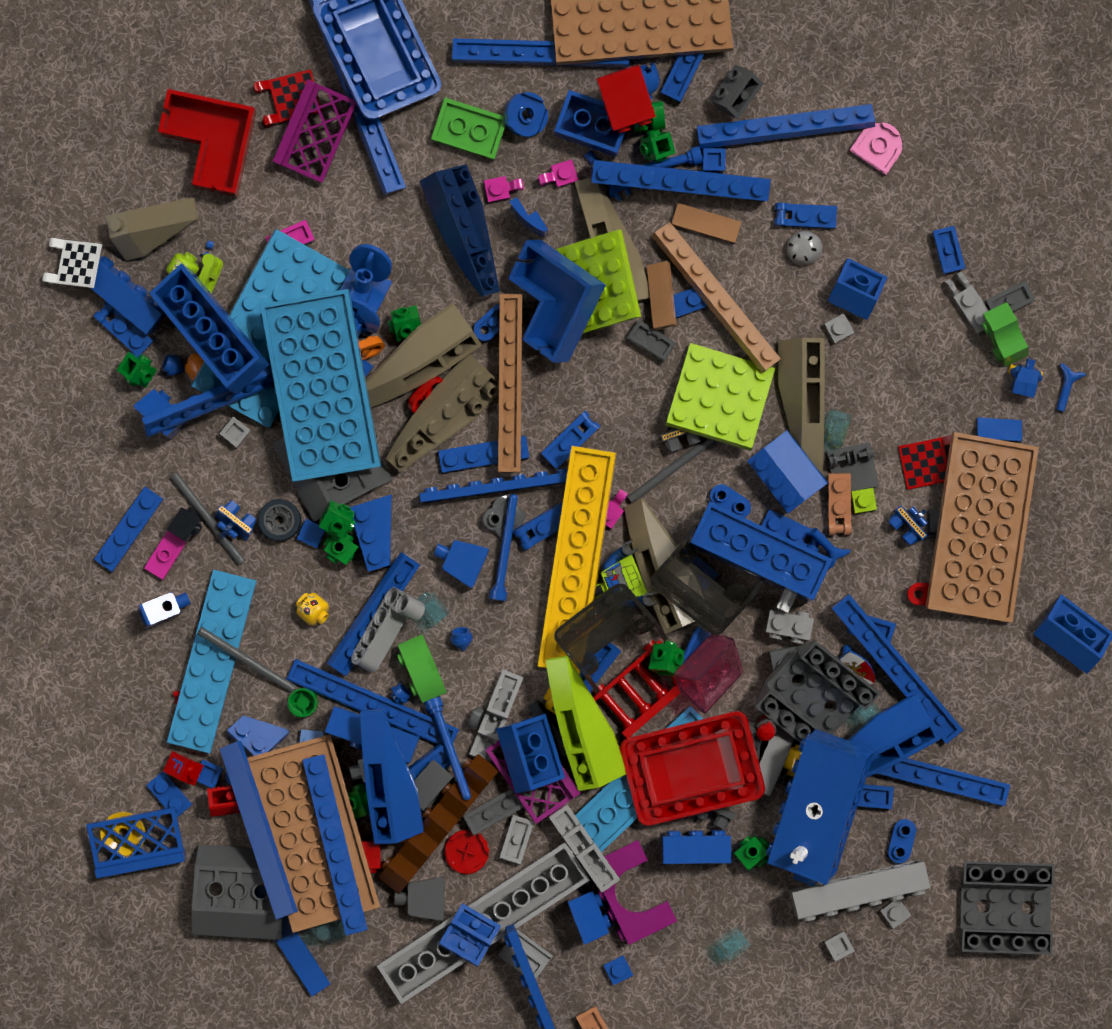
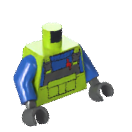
[595,540,658,609]

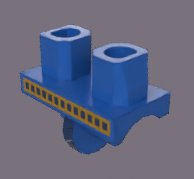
[215,500,256,541]
[888,506,928,546]

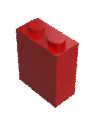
[595,65,656,133]

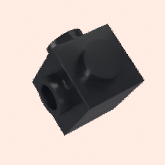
[167,507,203,543]

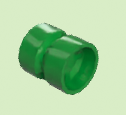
[633,101,665,133]
[288,688,319,717]

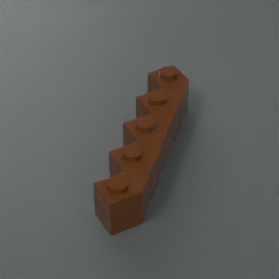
[379,754,499,894]

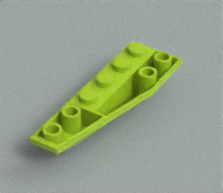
[546,655,626,791]

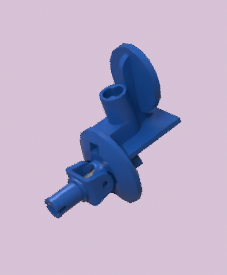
[340,244,392,337]

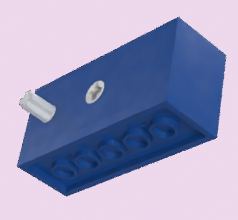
[688,502,833,613]
[766,729,875,885]

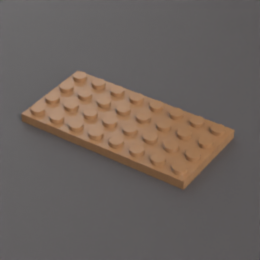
[551,0,733,65]
[925,432,1039,623]
[247,734,380,933]

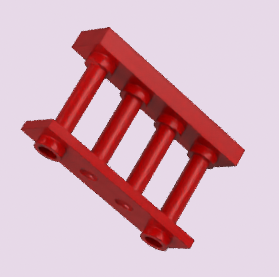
[593,640,695,738]

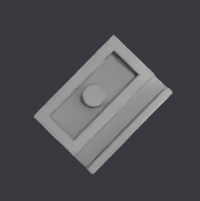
[498,929,553,978]

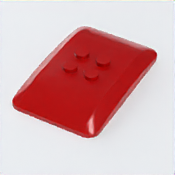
[620,711,765,826]

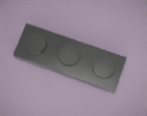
[463,789,531,836]

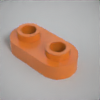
[359,336,385,360]

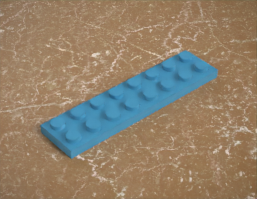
[167,570,257,754]
[575,705,703,852]

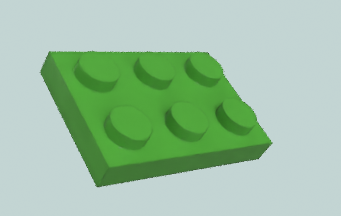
[431,98,506,161]

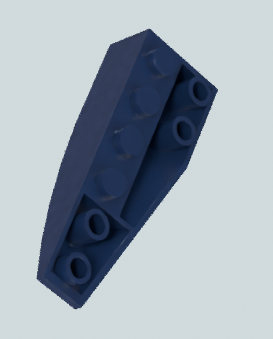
[420,164,500,297]

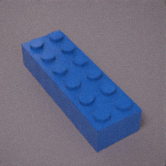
[149,263,269,394]

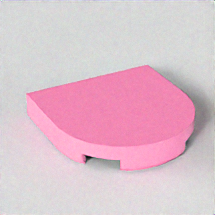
[849,123,902,176]

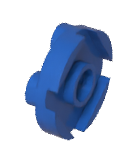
[504,92,548,137]

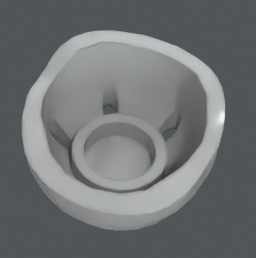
[786,231,823,266]

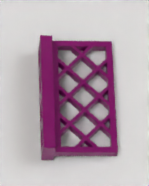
[273,79,357,183]
[485,741,581,824]

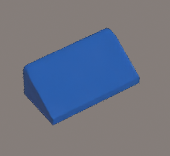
[976,417,1022,443]
[681,627,711,673]

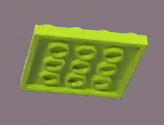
[555,230,641,334]
[666,343,775,451]

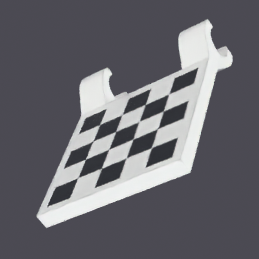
[42,238,102,288]

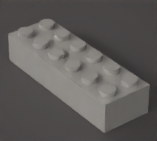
[789,860,930,922]

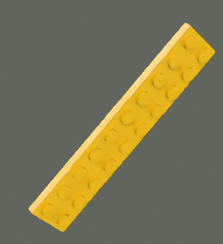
[538,446,617,674]

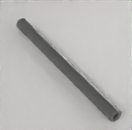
[627,438,716,503]
[171,473,246,565]
[197,627,296,693]

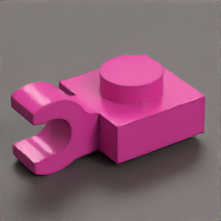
[538,159,578,188]
[484,176,524,203]
[606,489,628,529]

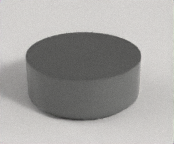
[468,707,485,730]

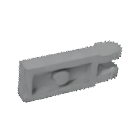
[945,271,989,334]

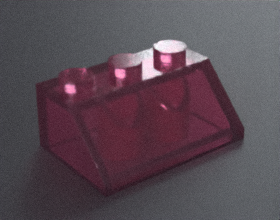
[674,632,744,714]

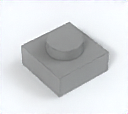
[824,313,854,344]
[219,417,251,448]
[880,900,911,929]
[824,931,855,962]

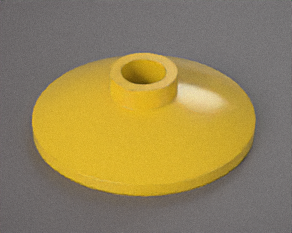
[100,812,145,856]

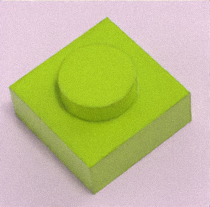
[851,488,877,514]

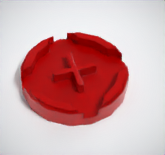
[445,829,489,874]

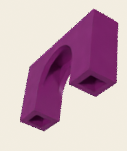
[597,839,677,945]

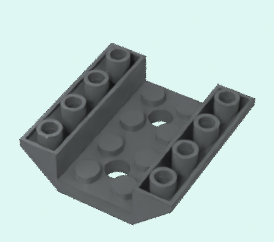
[272,436,393,522]
[754,640,881,743]
[191,845,283,940]
[959,861,1054,955]

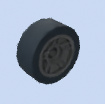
[258,499,301,542]

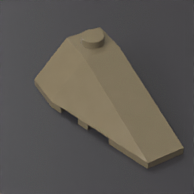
[106,198,198,261]

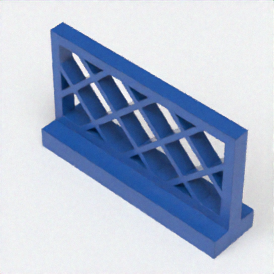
[86,807,186,878]

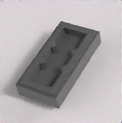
[627,319,676,362]

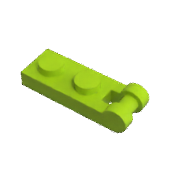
[198,253,223,294]

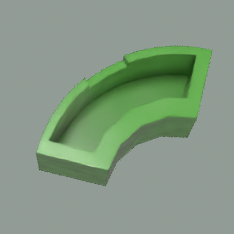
[981,302,1029,367]
[397,634,447,703]

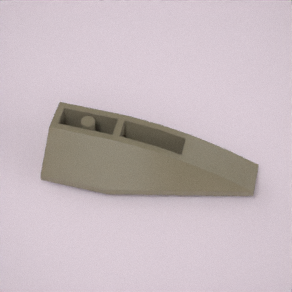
[575,178,650,302]
[366,303,482,408]
[778,338,825,474]
[386,354,499,472]
[624,498,713,634]

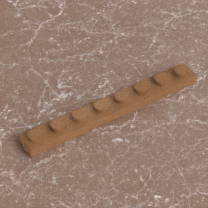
[652,222,781,373]
[498,294,522,473]

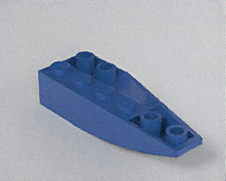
[848,694,941,777]
[360,709,424,844]

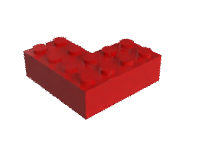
[158,89,257,198]

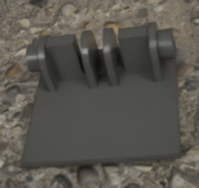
[827,443,879,491]

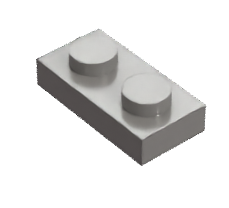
[500,815,534,864]

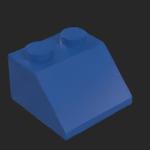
[827,258,887,320]
[133,389,188,440]
[568,890,611,945]

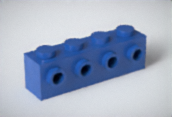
[91,256,166,335]

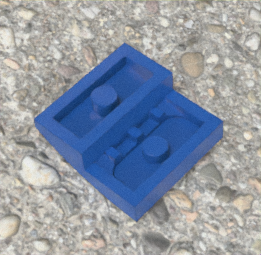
[509,197,548,238]
[438,903,501,967]

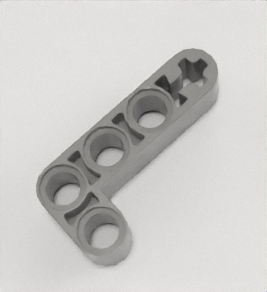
[351,587,425,672]

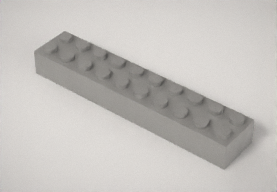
[377,841,590,1004]

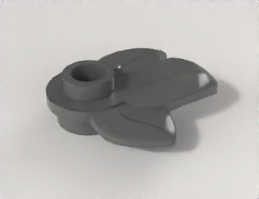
[482,494,526,538]

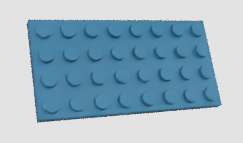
[191,229,350,428]
[260,289,381,482]

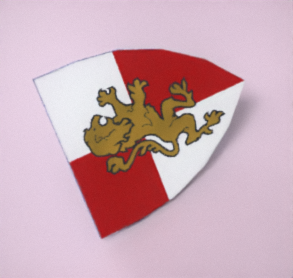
[838,645,875,684]

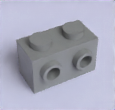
[764,607,814,644]

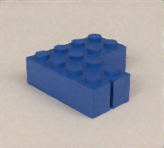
[508,240,606,363]

